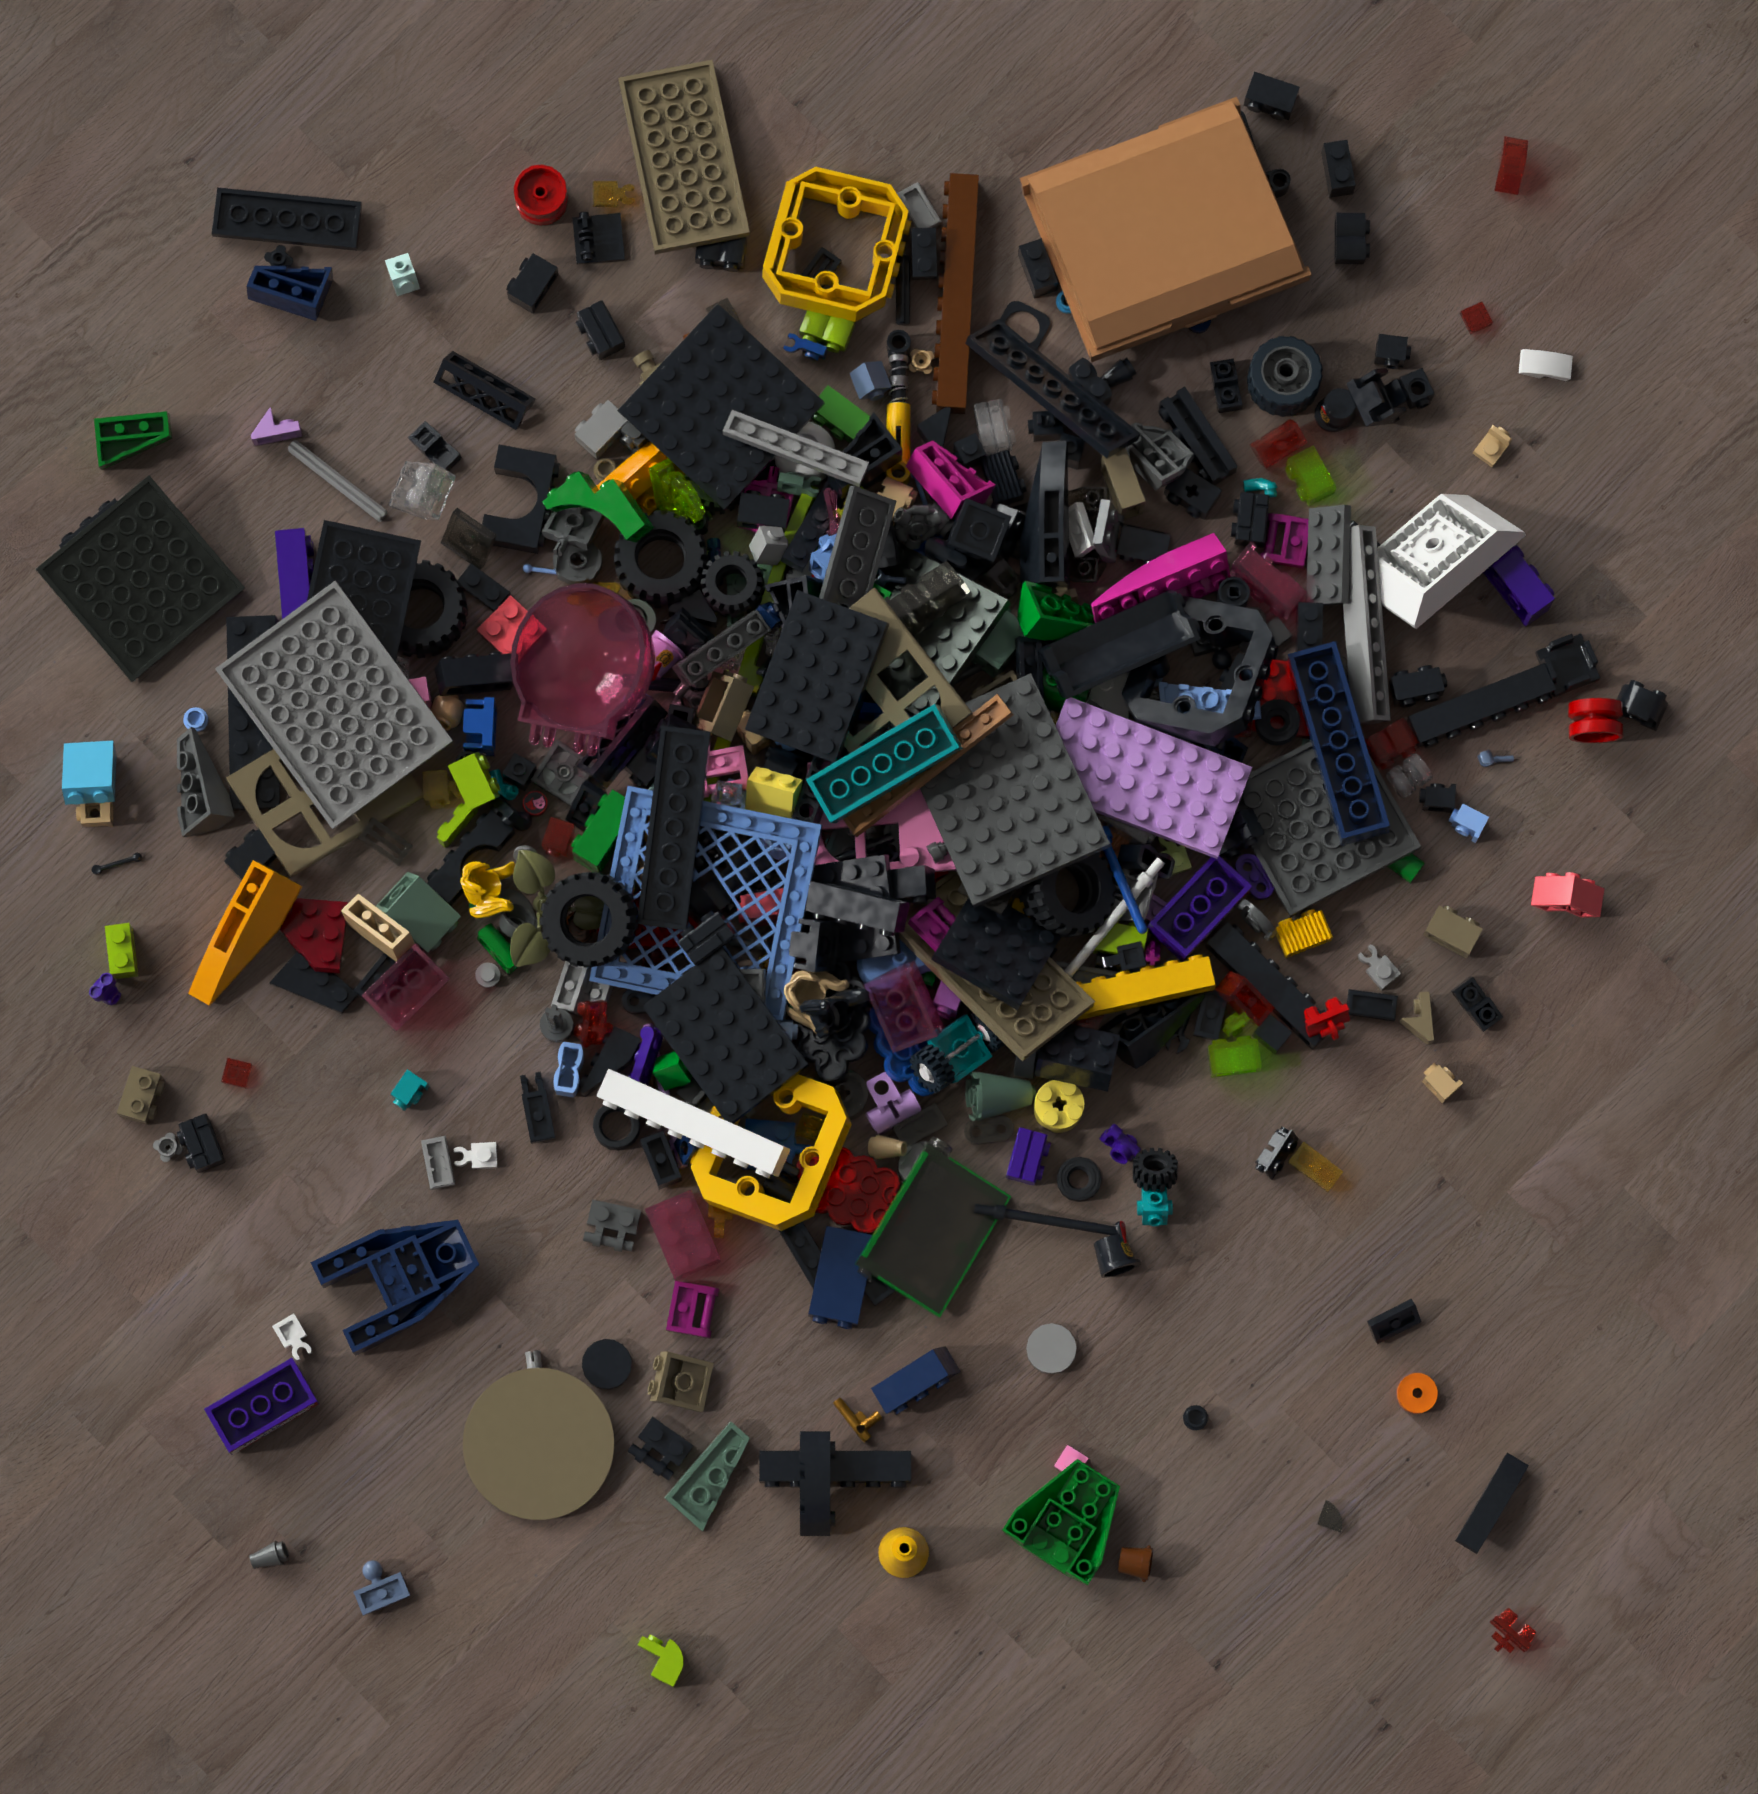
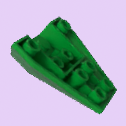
[1002,1459,1120,1586]

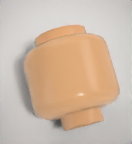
[430,695,465,730]

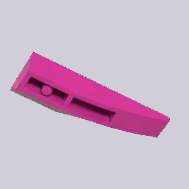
[1091,533,1230,623]

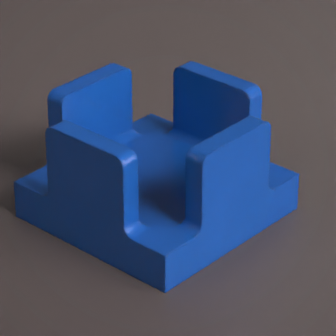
[463,697,497,756]

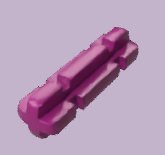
[1145,938,1160,966]

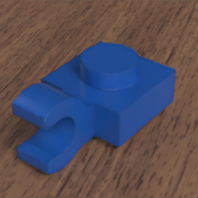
[783,333,828,361]

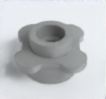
[153,1133,183,1162]

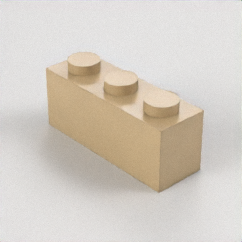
[341,894,417,964]

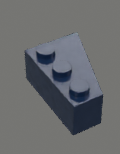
[246,266,333,321]
[871,1346,961,1415]

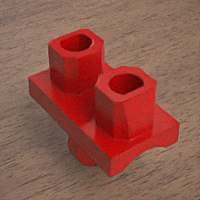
[1304,997,1350,1040]

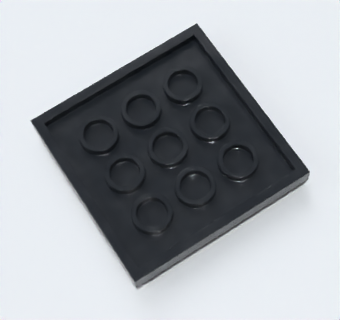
[802,855,901,962]
[931,898,1062,1011]

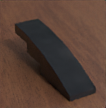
[1455,1452,1529,1554]

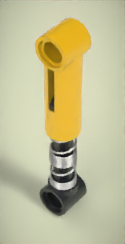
[886,330,911,485]

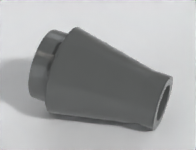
[249,1541,289,1569]

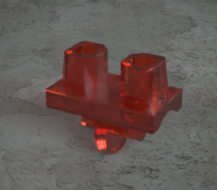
[574,1000,613,1048]
[1489,1608,1536,1653]

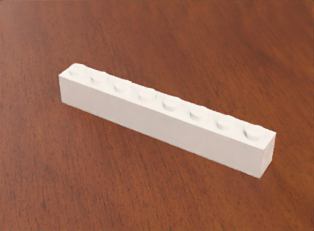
[597,1069,791,1178]

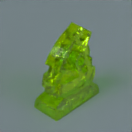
[648,458,706,523]

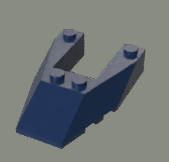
[310,1220,479,1356]

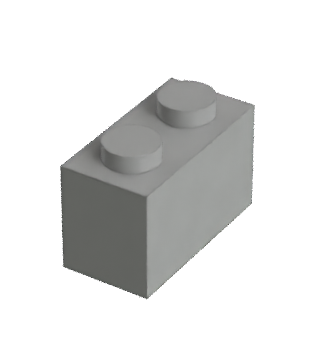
[575,400,628,459]

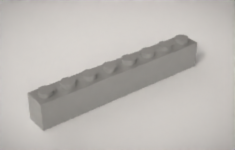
[1343,525,1391,725]

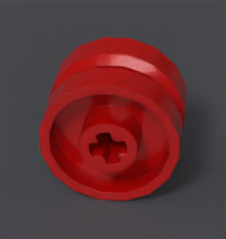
[513,164,568,226]
[1568,698,1623,743]

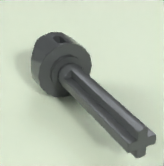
[540,1004,574,1043]

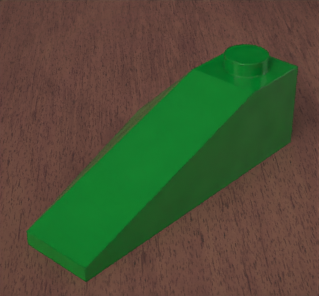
[1017,581,1095,641]

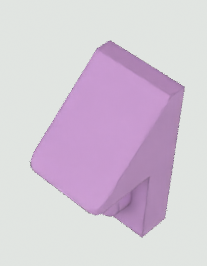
[251,408,302,446]

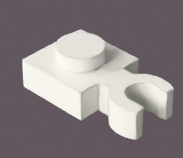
[454,1142,498,1169]
[272,1313,312,1361]

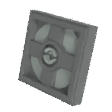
[530,739,595,806]

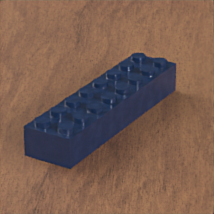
[1288,641,1390,846]

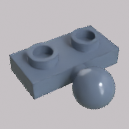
[354,1560,410,1616]

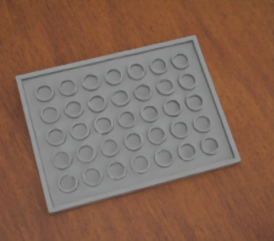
[215,581,453,829]

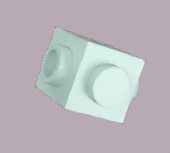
[385,253,420,296]

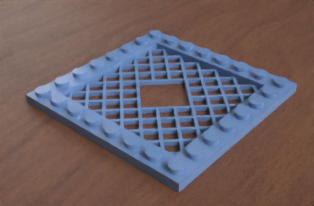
[589,786,823,1021]

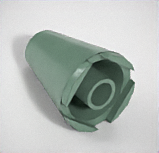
[965,1071,1036,1121]

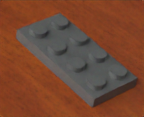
[1306,505,1351,606]

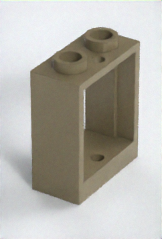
[1100,448,1145,520]
[691,670,754,741]

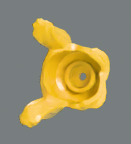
[460,862,515,918]

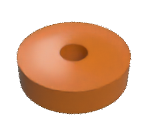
[1397,1373,1438,1414]

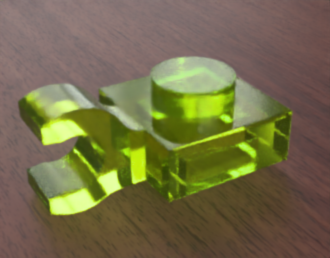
[1223,1012,1250,1038]

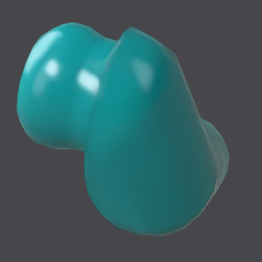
[1243,478,1278,497]
[489,769,519,800]

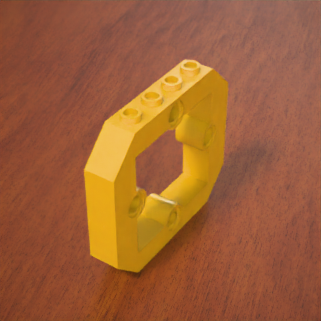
[762,167,912,322]
[691,1074,852,1231]

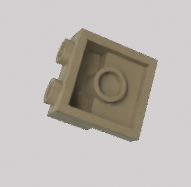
[648,1351,714,1412]

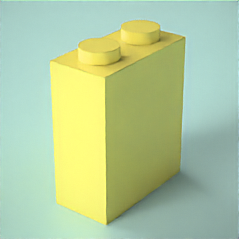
[745,766,802,818]

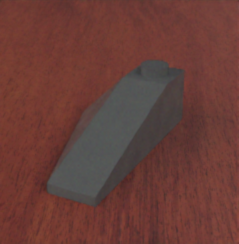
[177,727,234,837]

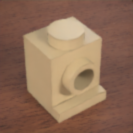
[76,802,114,827]
[1422,1063,1463,1103]

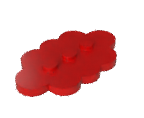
[796,1147,911,1234]

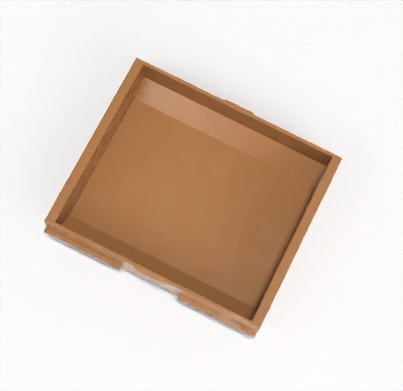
[1020,97,1312,362]

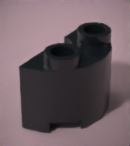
[1616,680,1668,731]

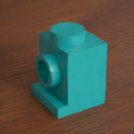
[391,1069,430,1111]

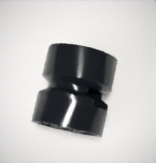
[1216,577,1250,608]

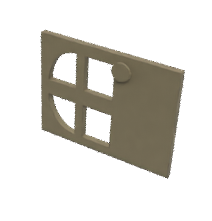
[844,588,972,753]
[226,749,425,878]

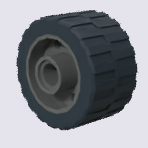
[1247,336,1323,417]

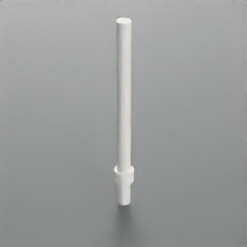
[1064,857,1165,977]

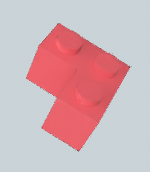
[1531,873,1604,917]

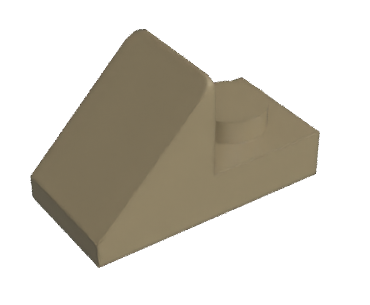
[1400,992,1434,1045]

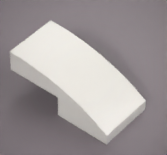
[1519,349,1573,381]

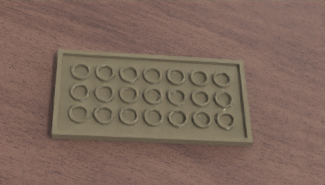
[618,60,750,255]
[898,871,1095,1061]

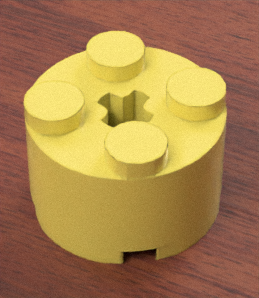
[1034,1080,1085,1133]

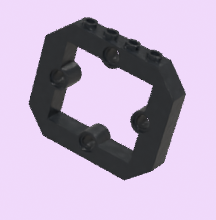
[1121,596,1278,746]

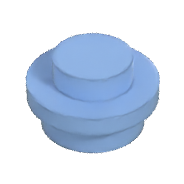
[183,707,208,732]

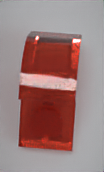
[1494,136,1528,195]

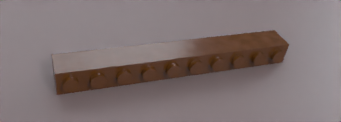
[932,173,979,414]

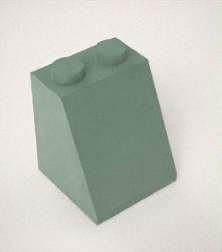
[971,608,1025,678]
[376,872,461,953]

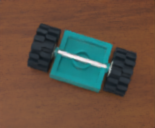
[910,1013,1005,1093]

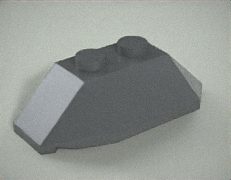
[1126,422,1194,491]

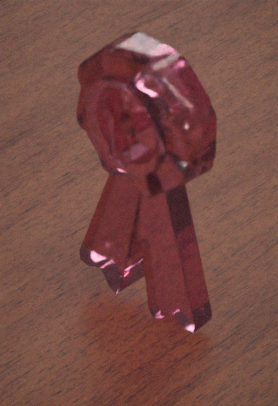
[823,488,840,536]

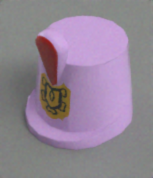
[637,630,686,682]

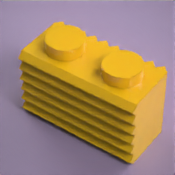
[1276,909,1333,958]

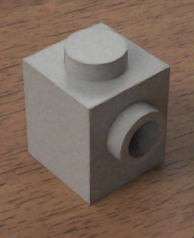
[749,526,788,565]

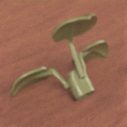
[510,850,605,967]

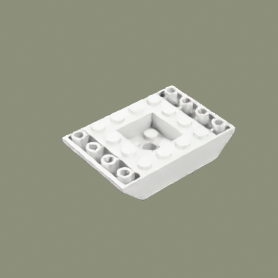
[1377,494,1526,629]

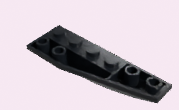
[1020,441,1070,589]

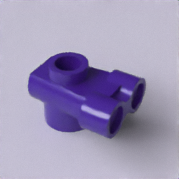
[89,973,121,1005]
[1099,1123,1141,1164]

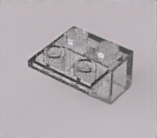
[388,461,456,520]

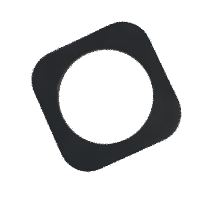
[1000,301,1050,349]

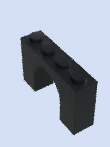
[479,444,561,554]

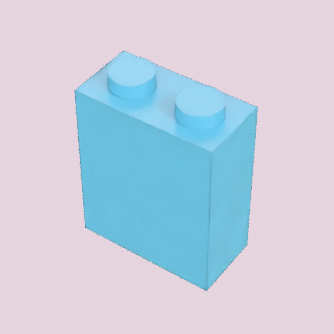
[62,741,116,805]

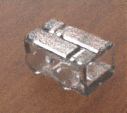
[973,399,1016,456]

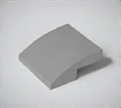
[551,961,613,1022]

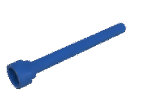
[1102,826,1147,934]

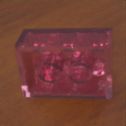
[645,1190,721,1281]

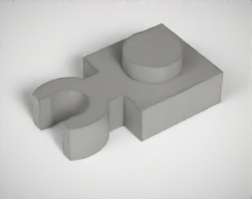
[1358,944,1401,990]

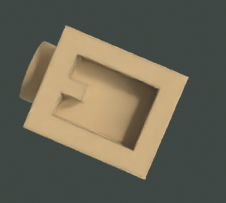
[1473,425,1512,468]

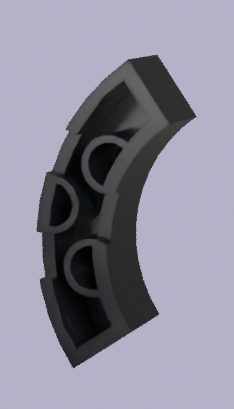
[800,1431,835,1536]

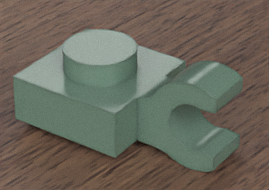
[777,472,821,497]

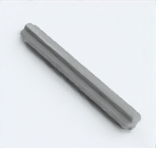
[288,440,387,522]

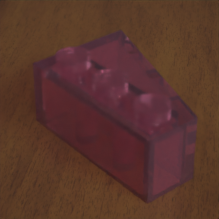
[1230,541,1307,620]

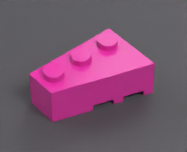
[905,440,995,519]

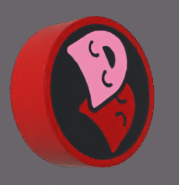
[523,791,548,817]

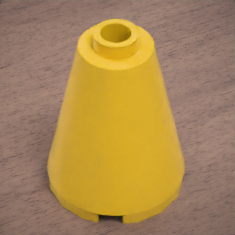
[878,1527,929,1578]

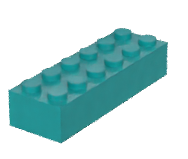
[806,704,963,823]

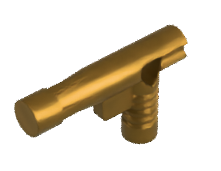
[833,1397,883,1443]

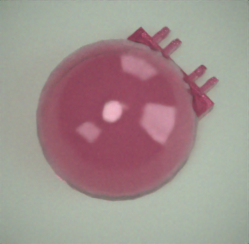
[510,583,655,756]

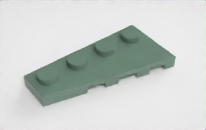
[664,1421,750,1531]

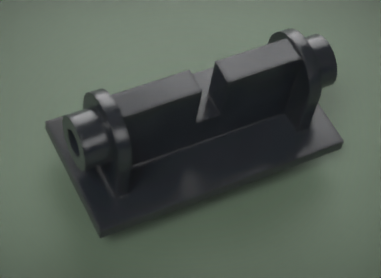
[1255,1126,1299,1180]

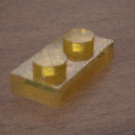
[1288,1142,1343,1192]

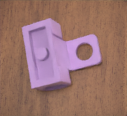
[866,1072,921,1135]

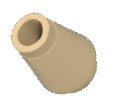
[868,1135,907,1159]

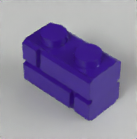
[1006,1128,1051,1186]

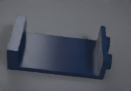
[808,1226,872,1329]

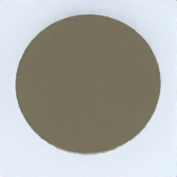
[463,1368,615,1520]

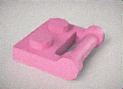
[704,745,749,798]

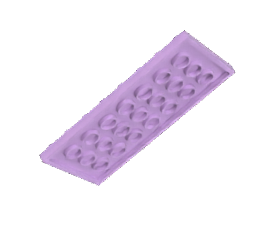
[1056,697,1252,859]

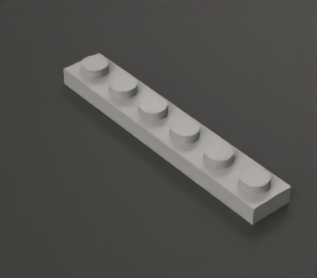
[723,410,869,487]

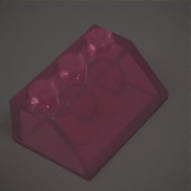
[361,943,450,1031]
[863,960,944,1053]

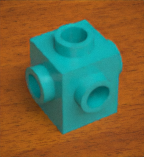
[1137,1186,1173,1226]

